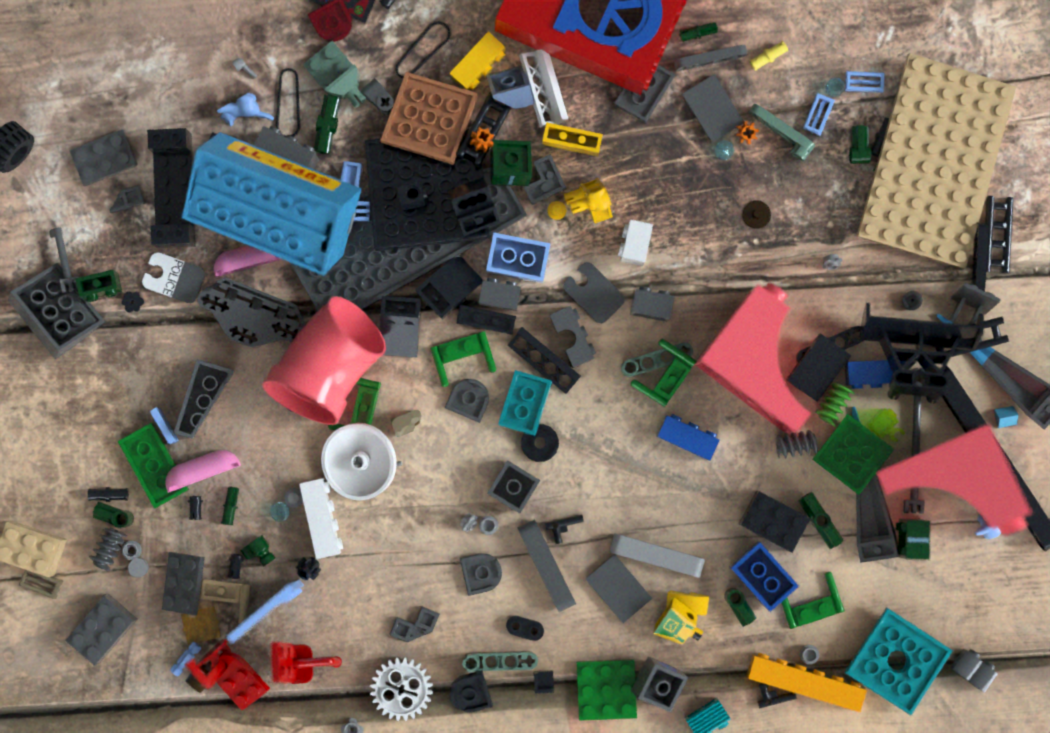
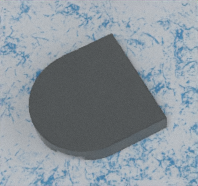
[445,379,489,423]
[460,553,502,596]

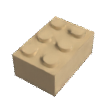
[0,521,67,577]

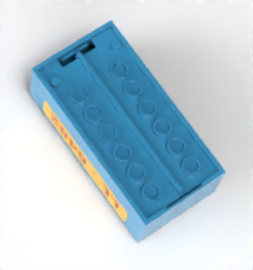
[182,132,361,276]

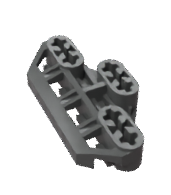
[197,277,306,348]

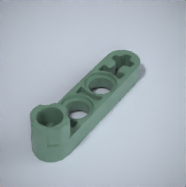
[748,104,815,162]
[621,343,693,377]
[462,651,538,672]

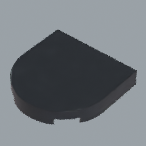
[450,670,493,713]

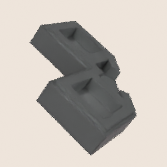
[390,606,440,642]

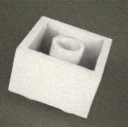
[618,220,653,266]

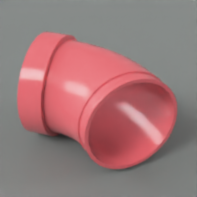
[262,297,386,425]

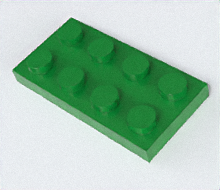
[118,423,189,509]

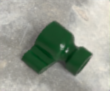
[240,535,276,567]

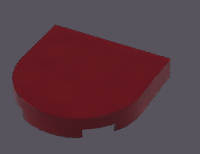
[307,0,352,42]

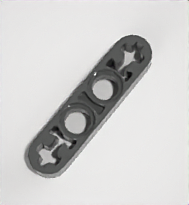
[674,45,748,71]

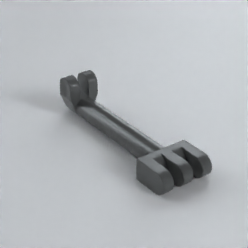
[49,227,79,293]

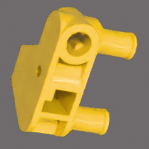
[563,178,613,224]

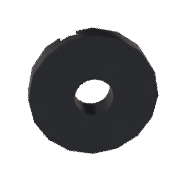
[521,424,559,462]

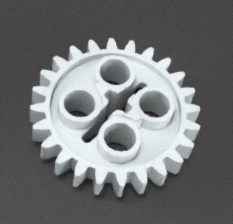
[370,657,433,721]

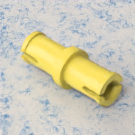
[749,41,788,71]

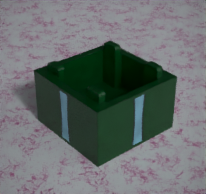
[490,140,532,186]
[896,519,930,560]

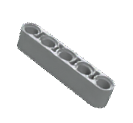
[609,533,705,578]

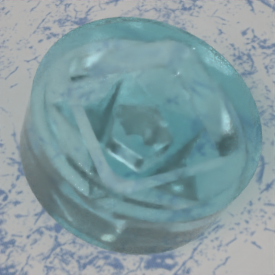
[715,140,734,160]
[271,502,290,522]

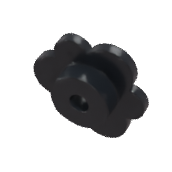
[122,292,144,313]

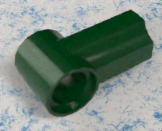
[849,125,871,164]
[93,502,134,528]
[724,588,757,627]

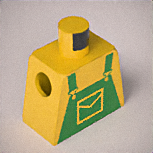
[653,597,703,644]

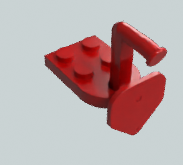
[184,639,270,710]
[271,642,342,684]

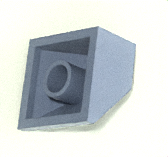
[486,65,534,109]

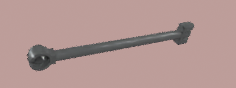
[904,368,925,514]

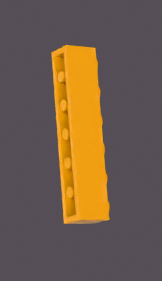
[746,652,867,713]

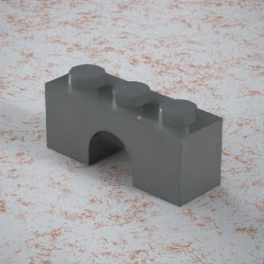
[549,306,596,368]

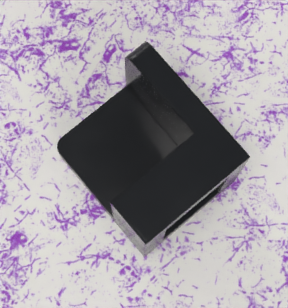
[534,670,554,694]

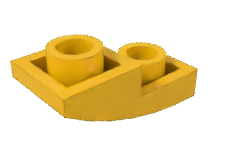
[666,590,709,615]

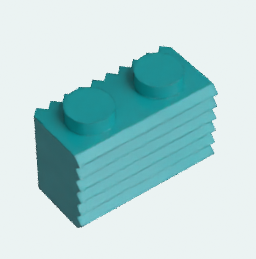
[684,697,731,733]

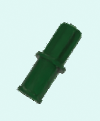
[679,22,718,42]
[221,486,239,525]

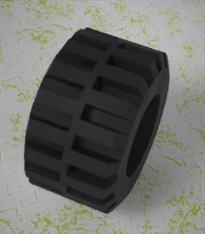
[0,121,35,173]

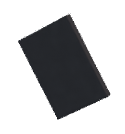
[786,333,852,402]

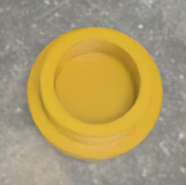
[547,201,566,220]

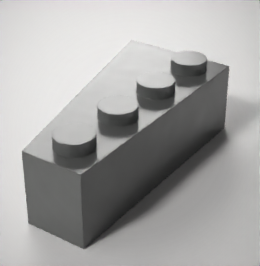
[174,359,235,439]

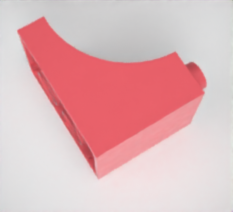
[694,282,811,433]
[877,424,1031,536]

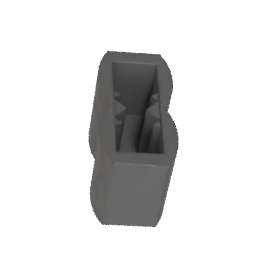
[950,649,998,692]

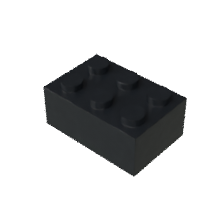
[739,490,810,553]

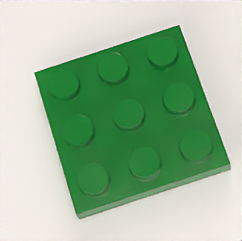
[812,414,895,495]
[576,659,637,721]

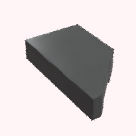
[110,185,146,214]

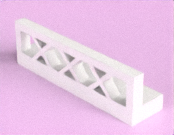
[519,50,568,128]

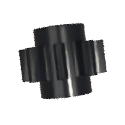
[296,557,321,580]

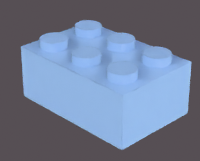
[486,233,550,283]

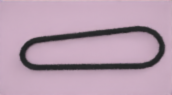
[395,21,451,78]
[276,68,300,137]

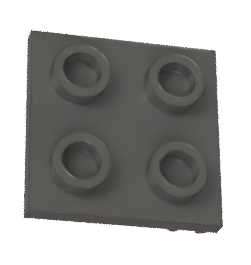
[950,283,1001,325]

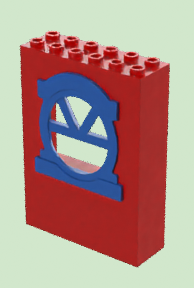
[495,0,687,95]

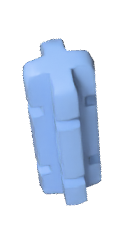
[170,642,201,676]

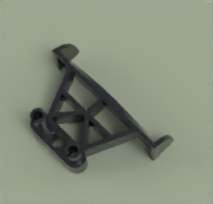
[859,302,984,404]

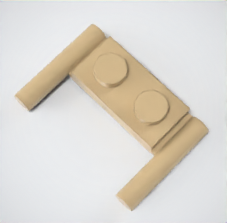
[188,579,251,624]

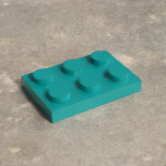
[498,370,552,436]

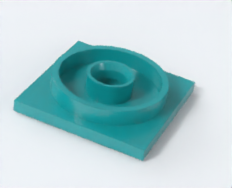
[845,607,953,716]

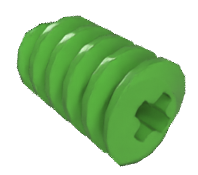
[815,383,855,427]

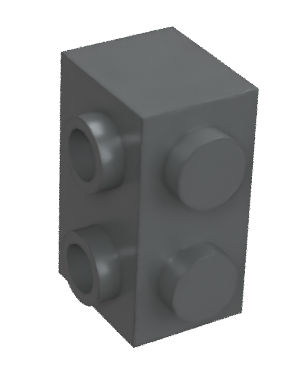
[479,278,521,311]

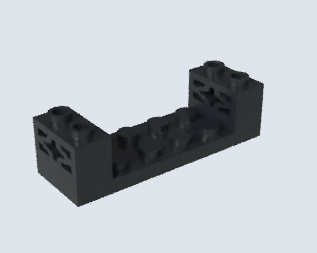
[147,128,196,248]

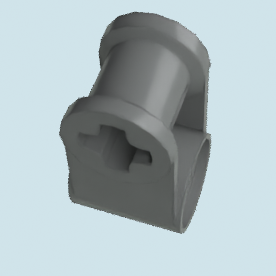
[361,78,394,115]

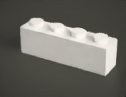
[299,478,343,559]

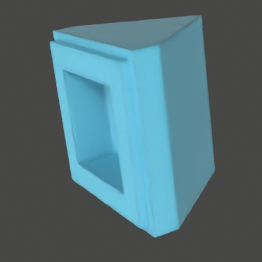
[994,406,1018,428]

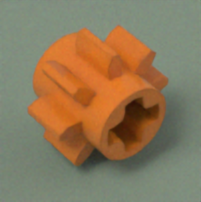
[734,121,759,145]
[470,127,494,152]

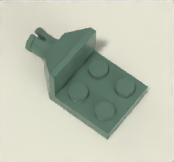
[303,41,366,108]

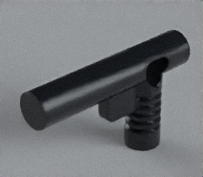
[545,515,584,544]
[757,683,797,709]

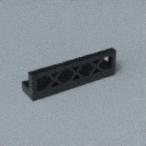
[507,327,581,394]

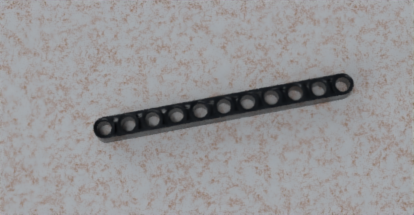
[941,366,1050,552]

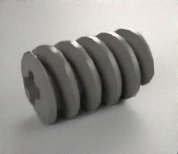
[775,430,818,458]
[89,528,127,571]

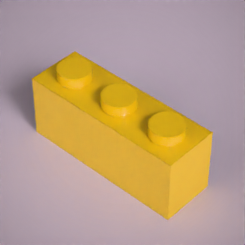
[450,31,505,91]
[542,122,603,157]

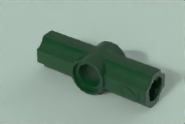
[314,95,341,154]
[798,492,844,550]

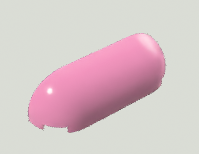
[213,245,281,278]
[165,450,241,493]

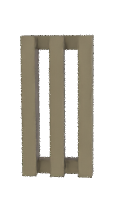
[19,570,63,599]

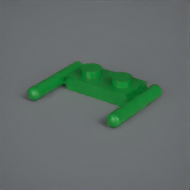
[430,331,496,387]
[631,339,697,407]
[328,378,381,431]
[781,572,845,629]

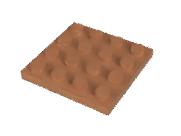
[381,72,478,165]

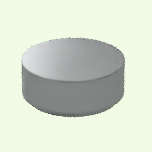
[128,558,149,578]

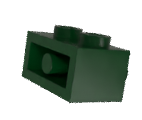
[75,270,122,302]

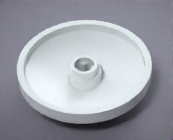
[321,423,396,500]

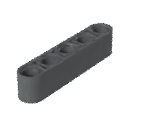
[518,519,576,613]

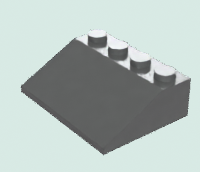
[8,263,105,360]

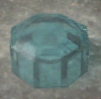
[825,78,845,97]

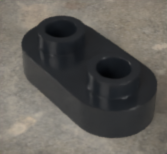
[506,615,544,641]

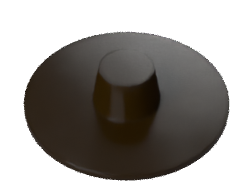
[742,200,771,229]

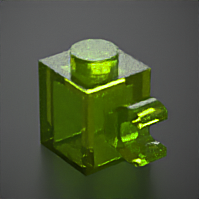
[866,408,905,442]

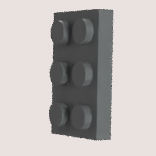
[70,129,138,187]
[162,552,205,615]

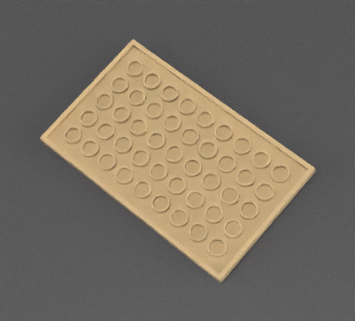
[856,53,1016,269]

